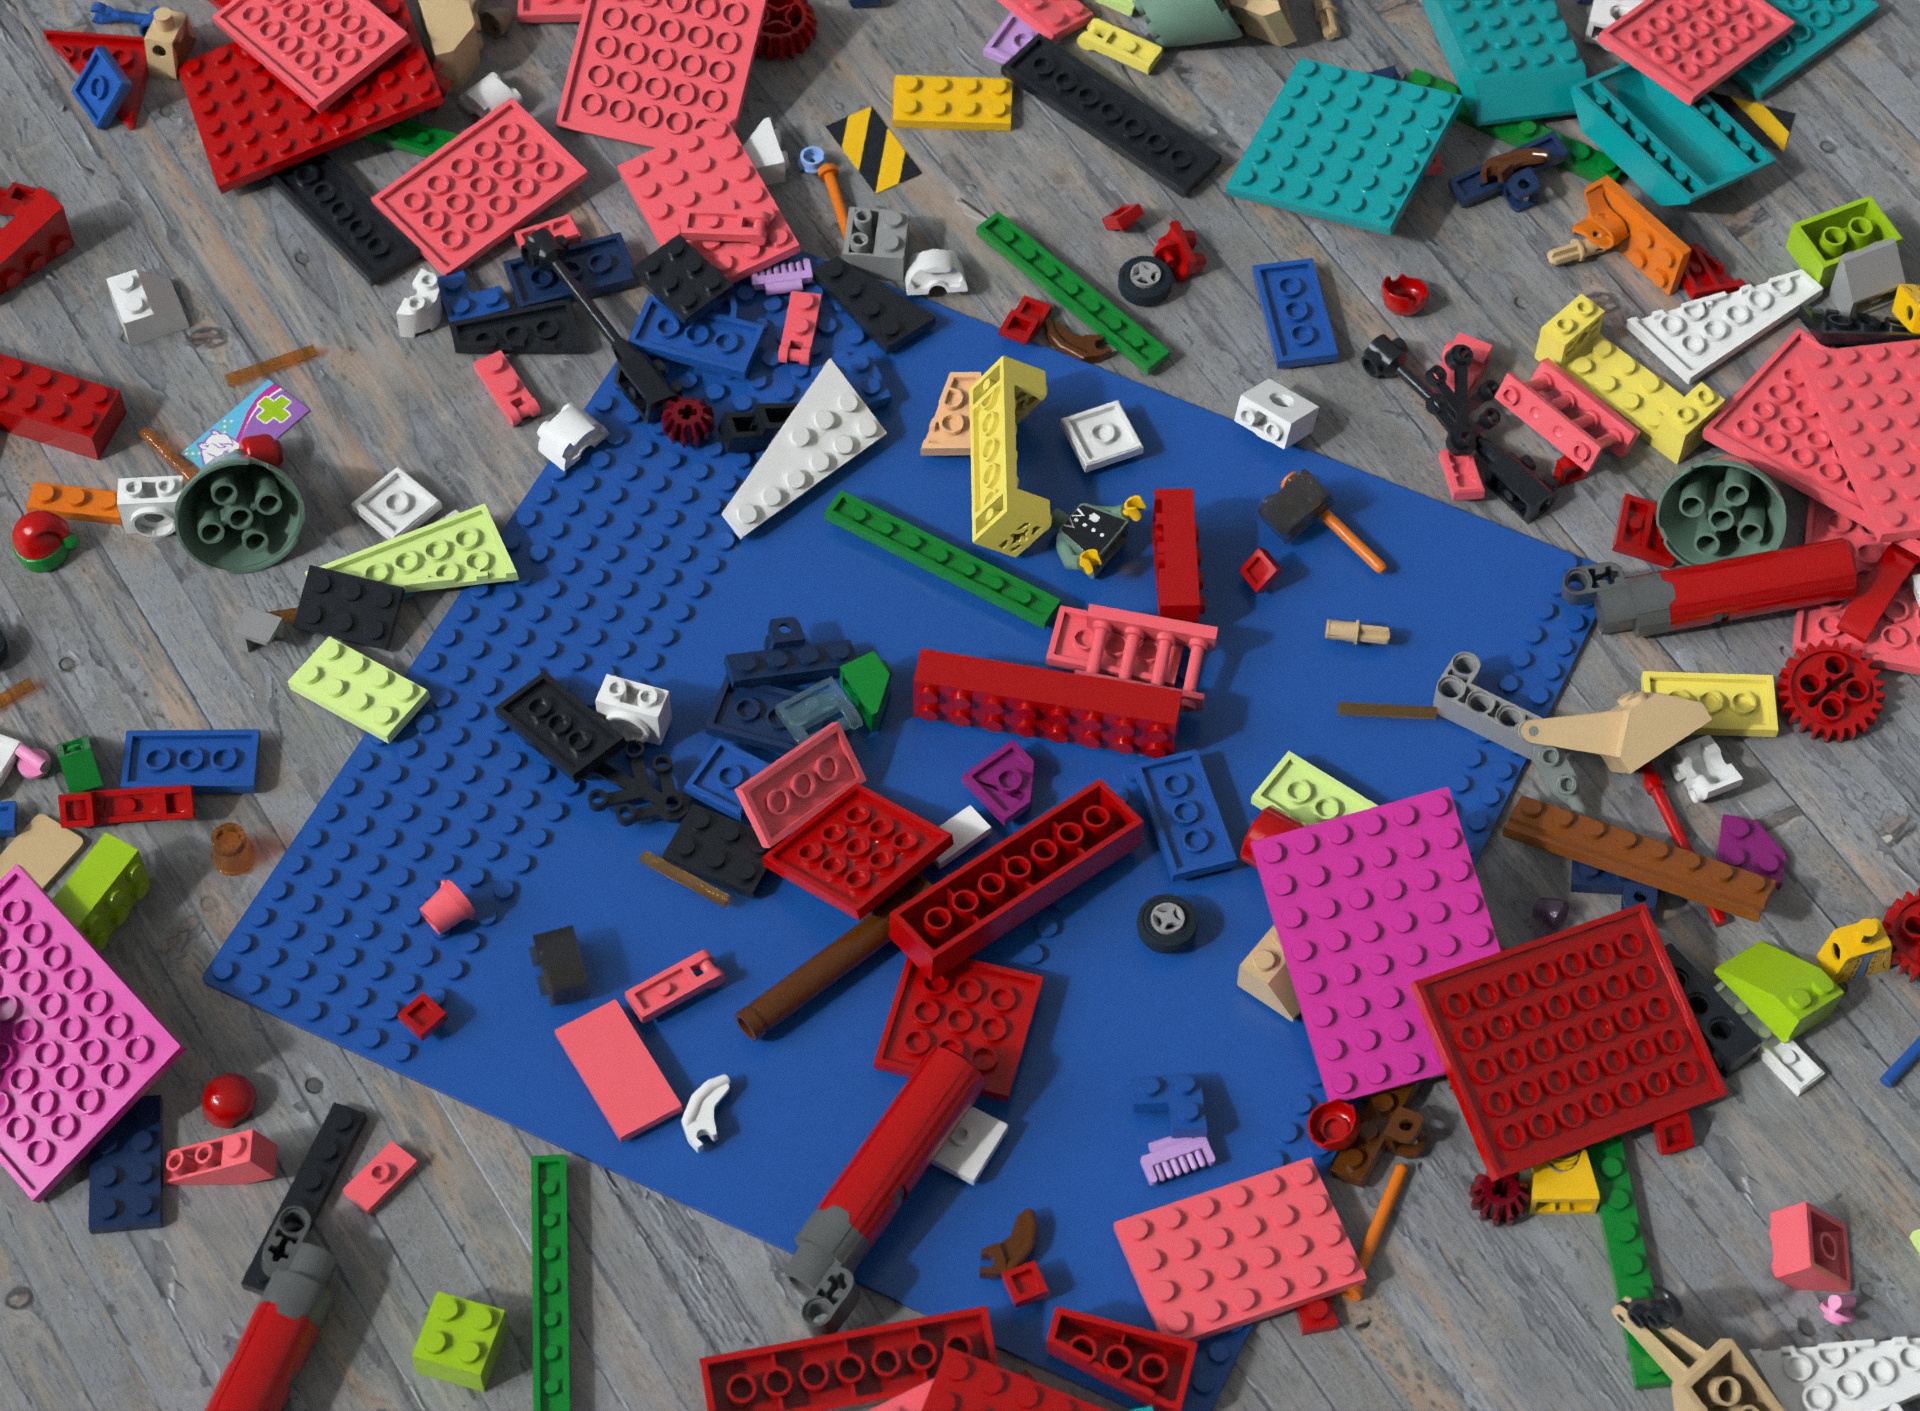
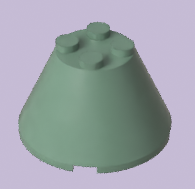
[1133,0,1243,49]
[174,450,305,574]
[1656,453,1787,566]

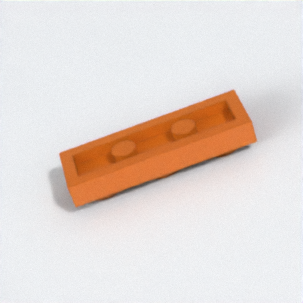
[26,482,122,525]

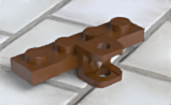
[1330,1081,1429,1188]

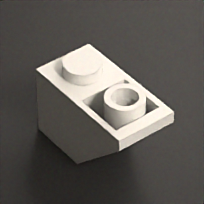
[743,118,790,186]

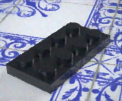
[494,671,627,784]

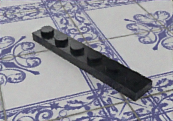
[241,1102,367,1296]

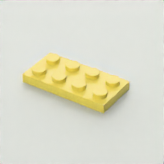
[1641,671,1779,737]

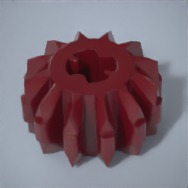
[661,394,715,448]
[1469,1170,1530,1227]

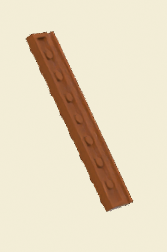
[1503,795,1776,923]

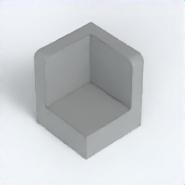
[233,606,286,653]

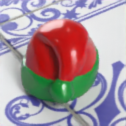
[12,510,80,573]

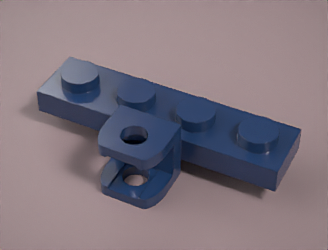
[1448,131,1569,213]
[724,617,857,689]
[1571,860,1683,922]

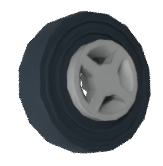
[1118,256,1173,307]
[1136,894,1198,954]

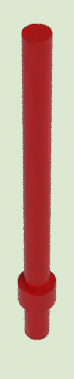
[1639,761,1728,927]

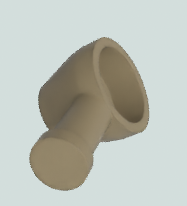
[478,7,514,39]

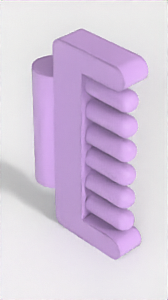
[750,258,813,296]
[1140,1136,1215,1186]

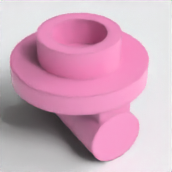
[15,744,51,779]
[1820,1294,1857,1326]

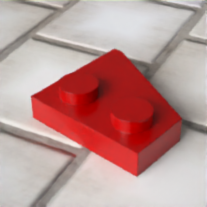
[1681,243,1746,301]
[1612,493,1675,569]

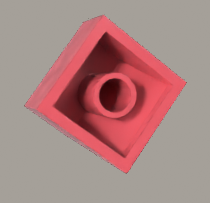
[1769,1201,1852,1292]

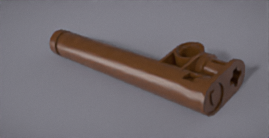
[734,872,933,1042]

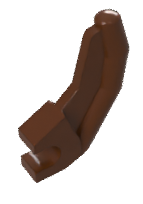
[1480,148,1551,183]
[1044,319,1112,364]
[979,1209,1039,1280]

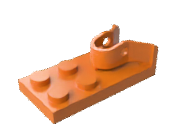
[1571,175,1692,296]

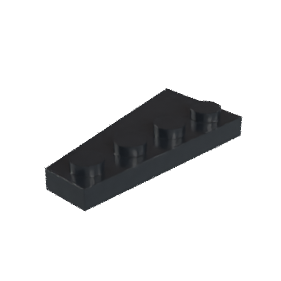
[812,256,936,355]
[449,298,583,353]
[1798,305,1920,347]

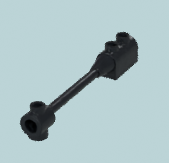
[521,228,683,424]
[1361,334,1558,524]

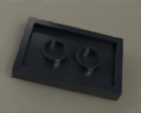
[630,234,736,327]
[293,565,405,652]
[662,803,783,899]

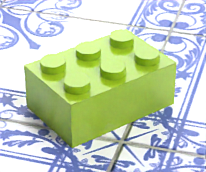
[1785,195,1903,288]
[52,832,150,951]

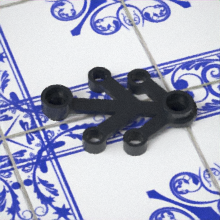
[1425,344,1501,456]
[583,740,690,827]

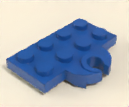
[628,295,765,380]

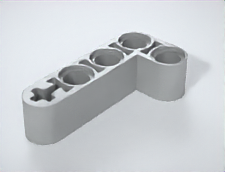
[1433,652,1542,760]

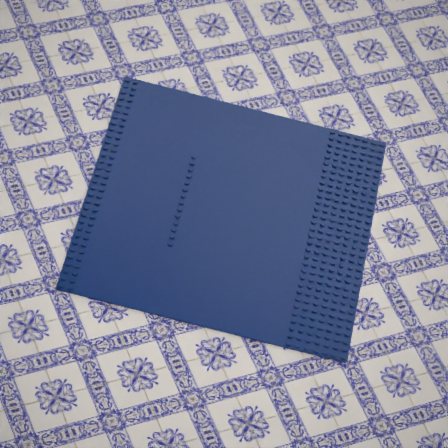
[202,250,1613,1411]

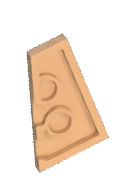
[920,372,981,456]

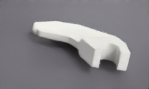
[681,1074,731,1154]

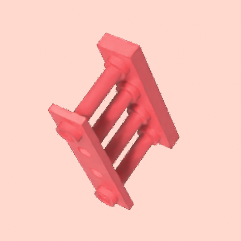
[1494,358,1641,472]
[1074,604,1218,712]

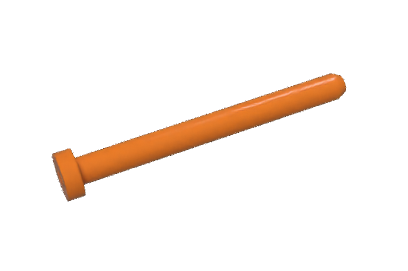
[817,163,858,269]
[1280,471,1387,574]
[1339,1163,1408,1301]

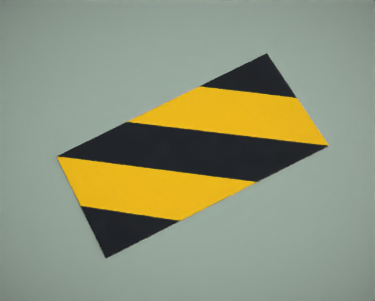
[1707,91,1795,152]
[825,106,922,194]

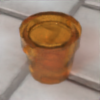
[211,823,256,876]

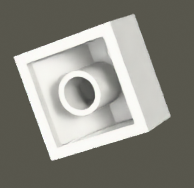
[106,269,189,346]

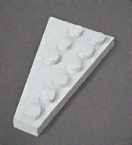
[1625,269,1824,385]
[721,358,887,540]
[1746,1336,1920,1411]

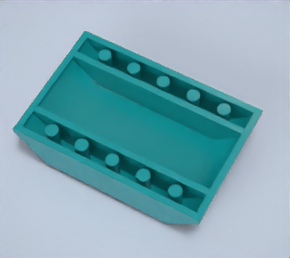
[1422,0,1586,126]
[1570,62,1776,206]

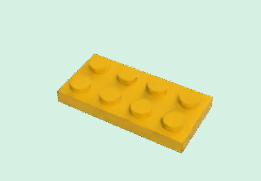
[892,75,1012,131]

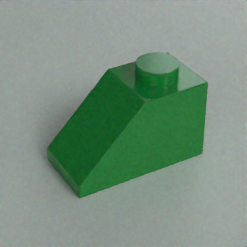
[839,651,893,733]
[56,735,103,793]

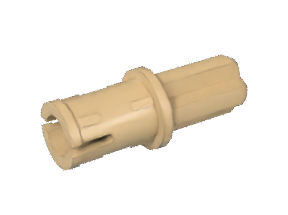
[1312,0,1340,41]
[1547,234,1607,266]
[1325,619,1390,645]

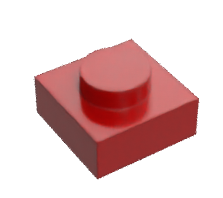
[1102,203,1144,232]
[1553,455,1588,488]
[1239,548,1284,594]
[398,992,448,1042]
[1652,1111,1695,1156]
[1001,1260,1049,1309]
[1295,1296,1338,1336]

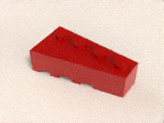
[0,186,74,296]
[1152,489,1205,623]
[1047,1306,1198,1411]

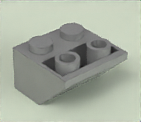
[842,207,910,282]
[1828,238,1906,318]

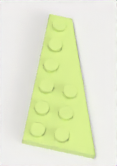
[305,503,519,593]

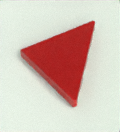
[43,30,149,131]

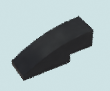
[718,402,799,453]

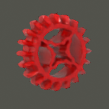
[756,0,817,61]

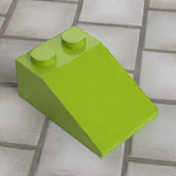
[1713,941,1845,1045]

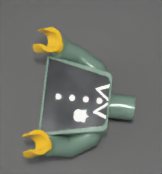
[1051,495,1147,580]

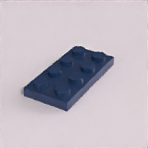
[503,232,638,308]
[705,674,852,755]
[89,1095,163,1234]

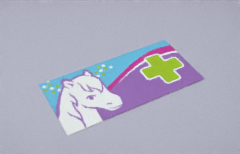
[181,379,310,469]

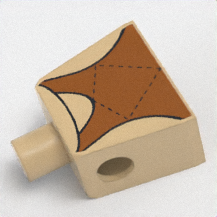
[144,7,197,81]

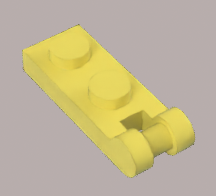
[1077,18,1163,74]

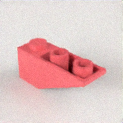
[163,1129,278,1186]

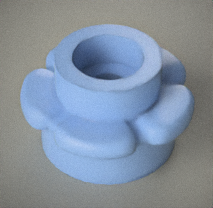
[798,146,827,174]

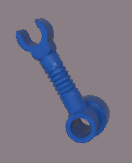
[90,2,160,37]

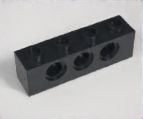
[1665,943,1763,1078]

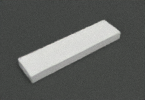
[1713,981,1825,1097]

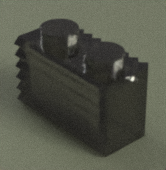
[1258,469,1334,545]
[528,925,590,1007]

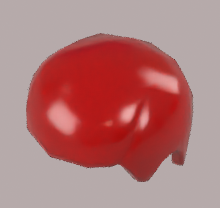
[1381,274,1429,316]
[201,1073,257,1129]
[1307,1098,1360,1152]

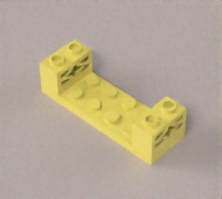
[1534,294,1725,465]
[969,355,1052,558]

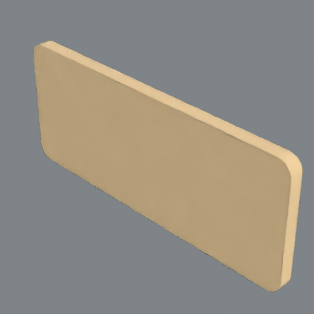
[0,814,84,891]

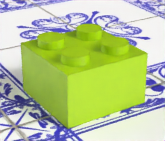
[412,1291,509,1392]

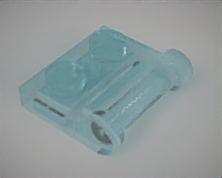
[775,676,863,745]

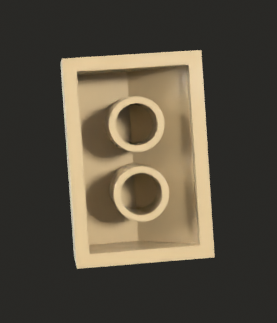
[1237,925,1301,1022]

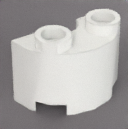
[458,72,523,119]
[904,249,968,296]
[396,268,443,338]
[537,402,610,471]
[1671,735,1743,803]

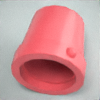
[419,879,476,935]

